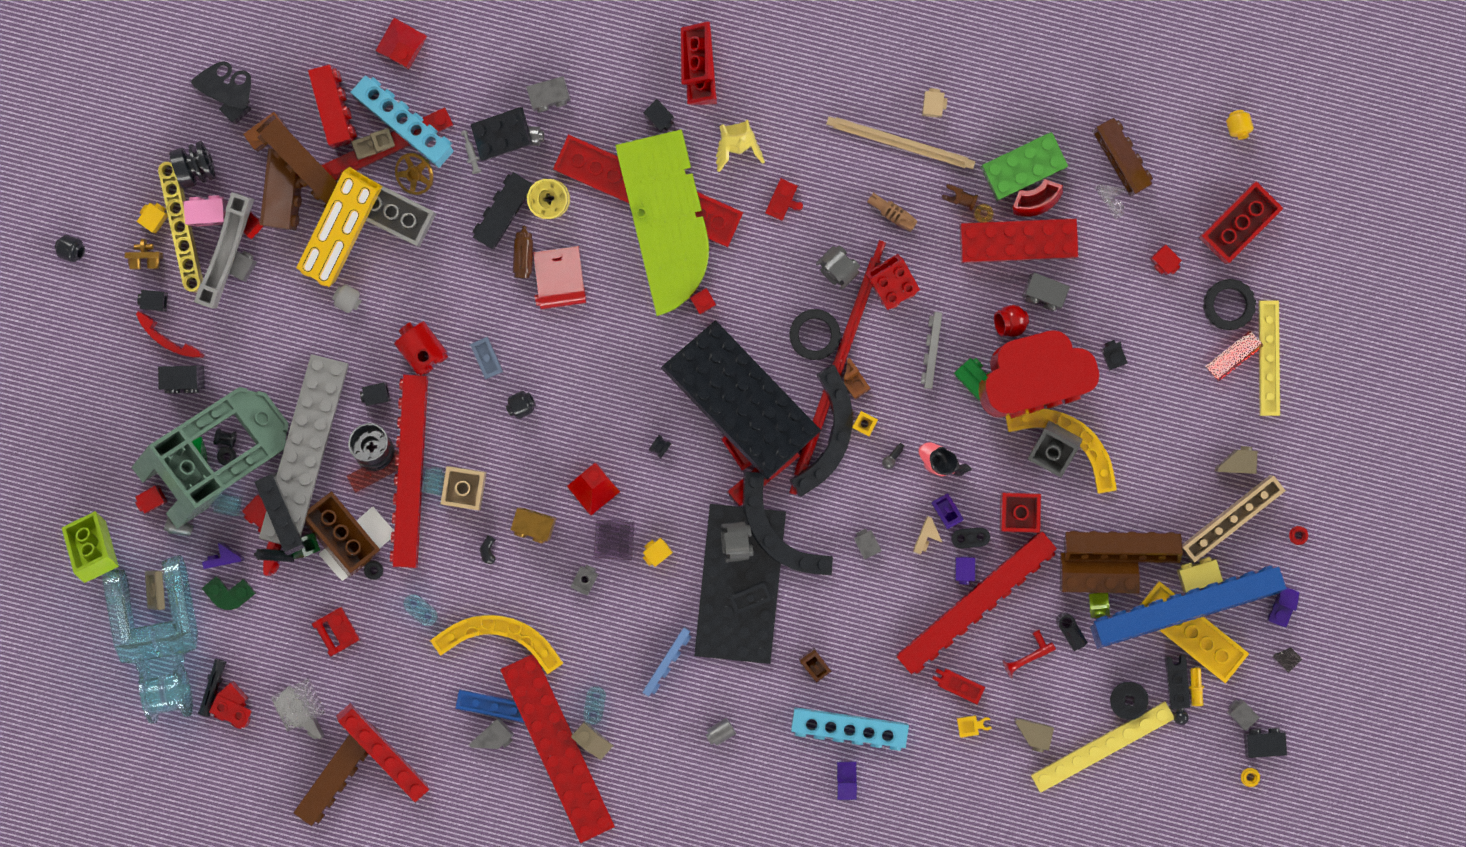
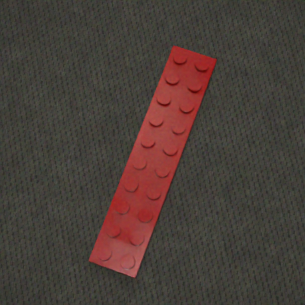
[553,134,744,248]
[500,654,615,844]

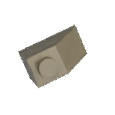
[1215,446,1258,474]
[1014,717,1054,753]
[571,721,614,760]

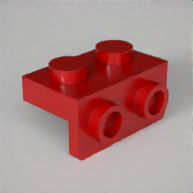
[209,695,252,729]

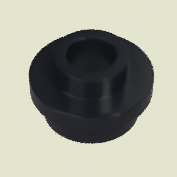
[217,447,237,466]
[364,561,383,580]

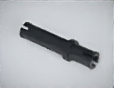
[198,658,227,717]

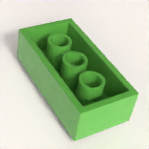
[980,132,1068,201]

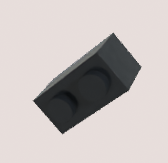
[1244,727,1287,758]

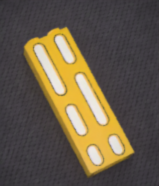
[296,167,383,287]

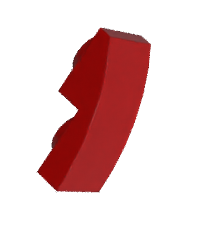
[263,542,282,576]

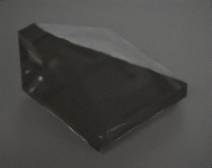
[1272,647,1302,673]

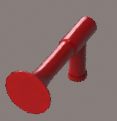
[1003,629,1056,678]

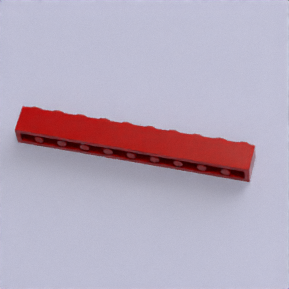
[390,375,429,568]
[895,531,1057,675]

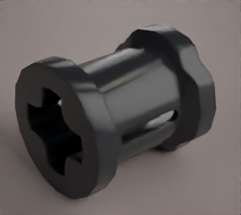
[213,428,237,449]

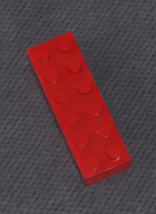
[959,219,1078,263]

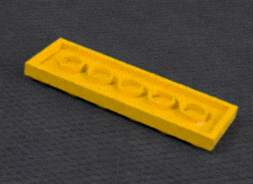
[1139,581,1249,683]

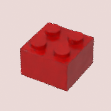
[999,492,1041,533]

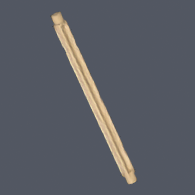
[826,116,975,169]

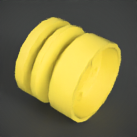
[527,179,570,219]

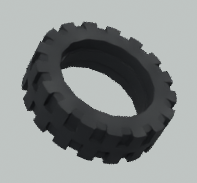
[1203,279,1256,331]
[789,309,841,360]

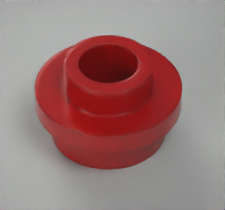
[1289,526,1309,545]

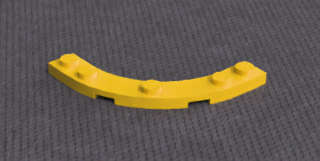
[1005,409,1117,494]
[430,615,564,674]

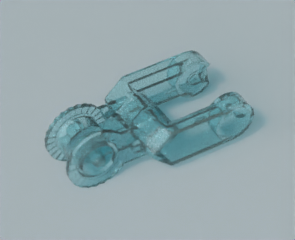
[103,555,198,724]

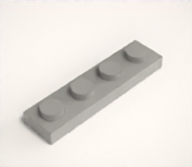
[921,312,942,389]

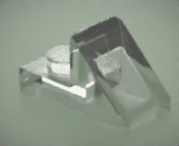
[1095,184,1126,219]

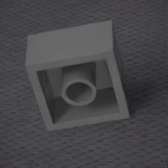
[1022,272,1070,311]
[1028,421,1083,478]

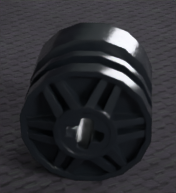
[169,141,216,190]
[348,423,395,471]

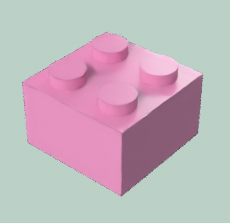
[184,195,228,227]

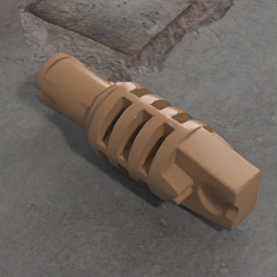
[867,192,918,232]

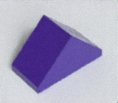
[931,493,964,529]

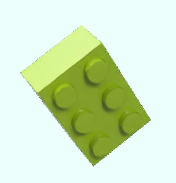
[62,511,119,583]

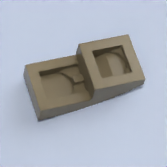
[351,128,395,161]

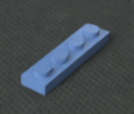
[642,627,692,697]

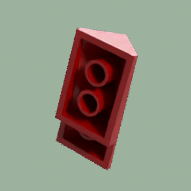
[681,22,717,105]

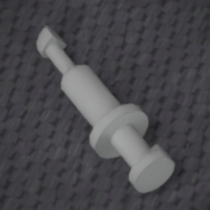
[461,130,481,174]

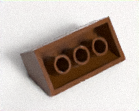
[1092,118,1153,197]
[260,148,303,231]
[304,491,380,578]
[1060,552,1140,593]

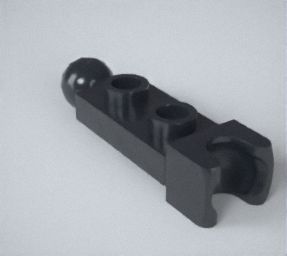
[1165,654,1190,725]

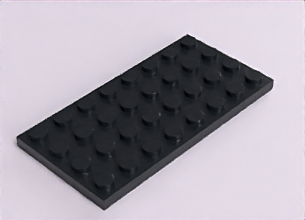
[661,320,821,480]
[694,504,786,664]

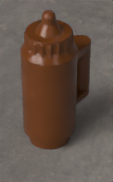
[513,225,533,279]

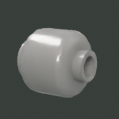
[332,285,362,313]

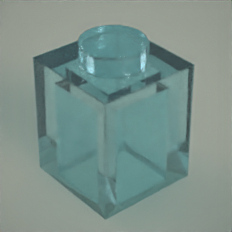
[422,466,445,496]
[211,493,242,516]

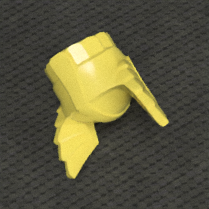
[716,120,765,172]

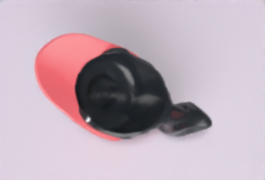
[919,442,972,476]

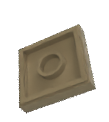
[145,570,165,610]

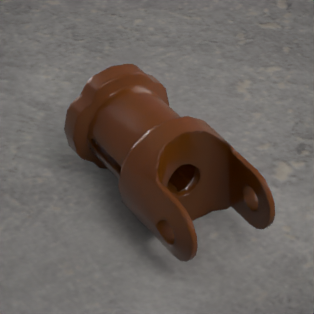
[942,184,978,211]

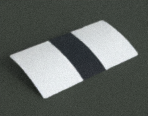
[319,507,395,581]

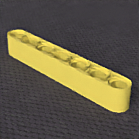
[158,162,203,292]

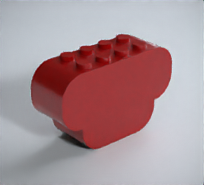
[979,330,1100,419]

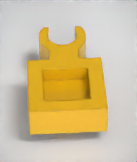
[957,715,991,738]

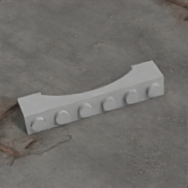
[194,192,255,309]

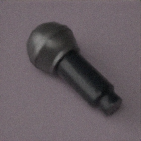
[882,443,905,469]

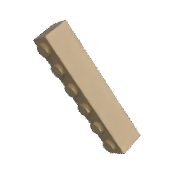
[1182,475,1286,563]

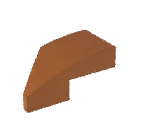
[844,358,871,400]

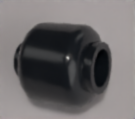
[55,235,85,262]
[506,391,536,419]

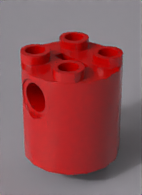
[394,321,448,376]

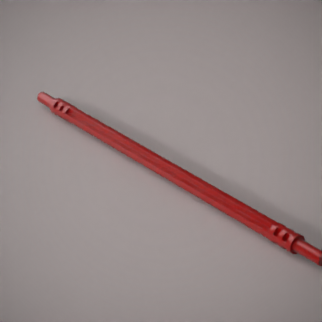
[789,240,886,495]

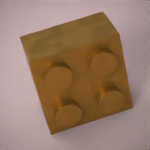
[510,507,557,544]

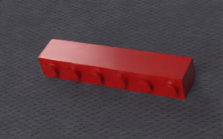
[336,703,429,802]

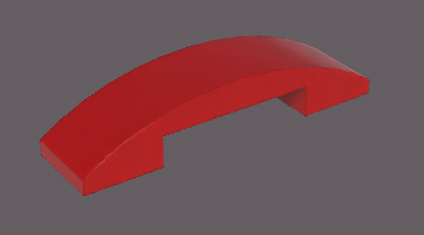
[136,311,205,358]

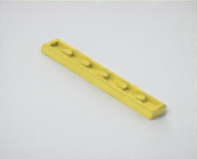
[1259,301,1280,416]

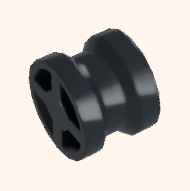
[649,435,672,459]

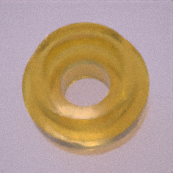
[974,204,993,223]

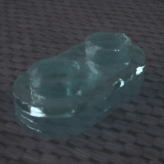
[403,594,438,626]
[583,686,606,725]

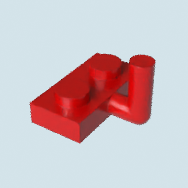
[765,178,803,221]

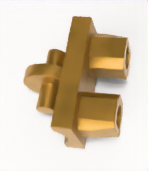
[124,238,163,270]

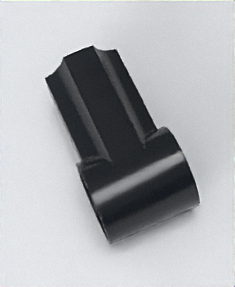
[1056,613,1088,651]

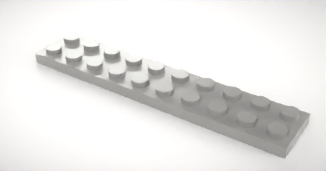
[259,354,349,544]

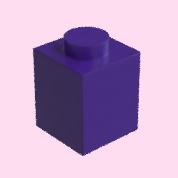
[954,557,975,584]

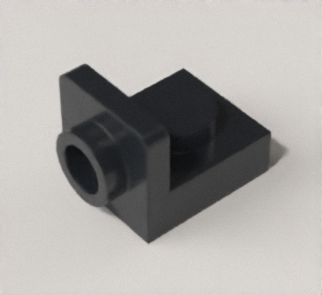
[1101,340,1128,370]

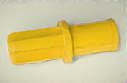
[1189,667,1204,706]

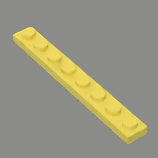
[1031,701,1174,793]

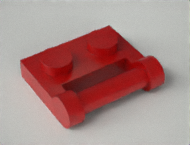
[311,607,361,657]

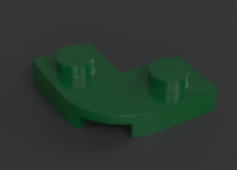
[202,576,256,610]

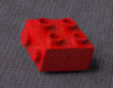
[865,254,920,310]

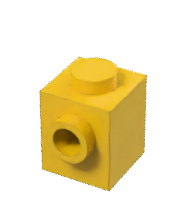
[136,203,168,233]
[643,537,673,567]

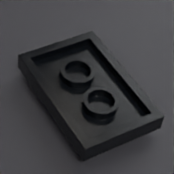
[470,107,533,161]

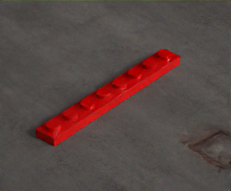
[321,107,454,180]

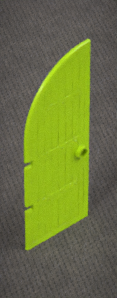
[615,129,709,316]

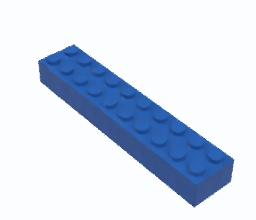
[1090,565,1287,649]

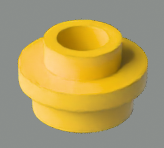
[1241,768,1260,787]

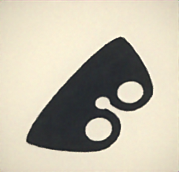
[191,61,251,109]

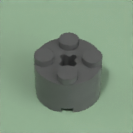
[816,245,861,290]
[721,522,753,562]

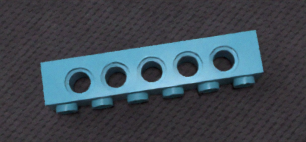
[350,75,454,168]
[791,707,909,751]

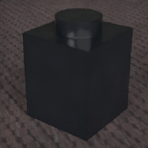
[219,100,252,125]
[137,290,168,312]
[360,382,391,406]

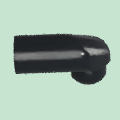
[480,535,496,564]

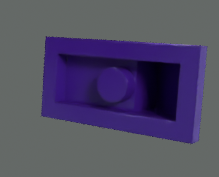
[202,542,245,569]
[1267,587,1300,628]
[837,761,857,800]

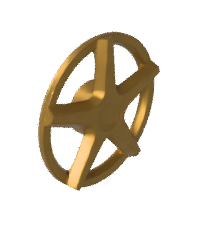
[395,153,434,195]

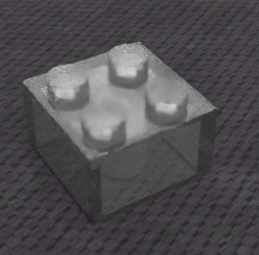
[271,678,325,732]

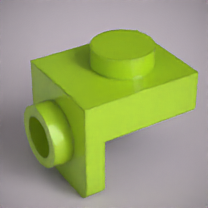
[1089,593,1110,619]

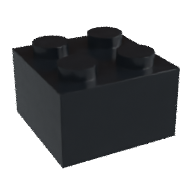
[158,365,205,394]

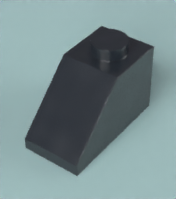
[643,99,674,132]

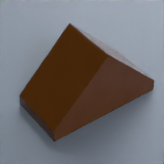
[799,648,832,683]

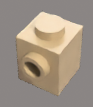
[922,88,947,118]

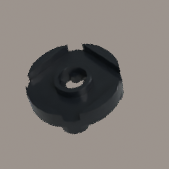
[1110,682,1149,720]

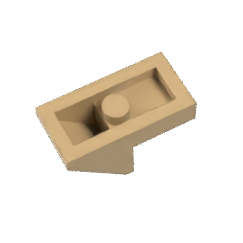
[913,516,942,555]

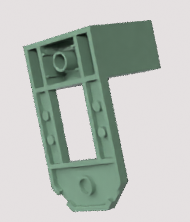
[131,387,289,529]

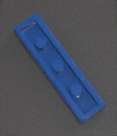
[455,689,524,723]

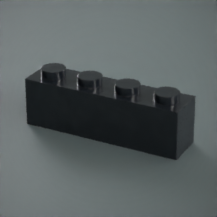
[472,172,533,250]
[254,474,305,556]

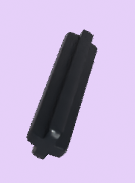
[254,549,294,562]

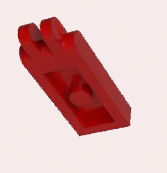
[932,668,986,705]

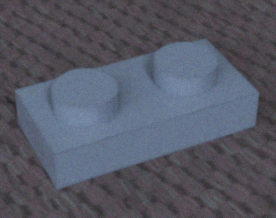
[470,337,503,379]

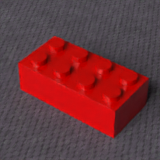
[308,64,357,149]
[1198,181,1284,264]

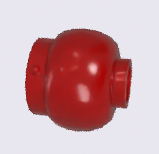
[994,305,1029,337]

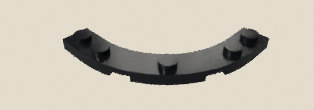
[790,365,853,497]
[742,472,833,575]

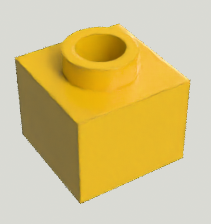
[852,411,878,437]

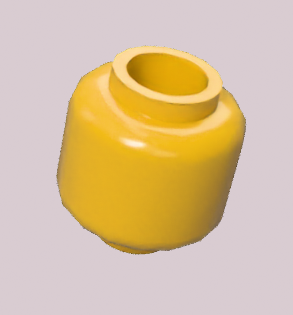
[1226,110,1254,140]

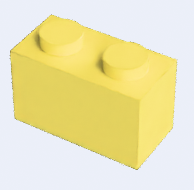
[1177,556,1223,593]

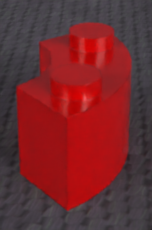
[1013,179,1063,217]

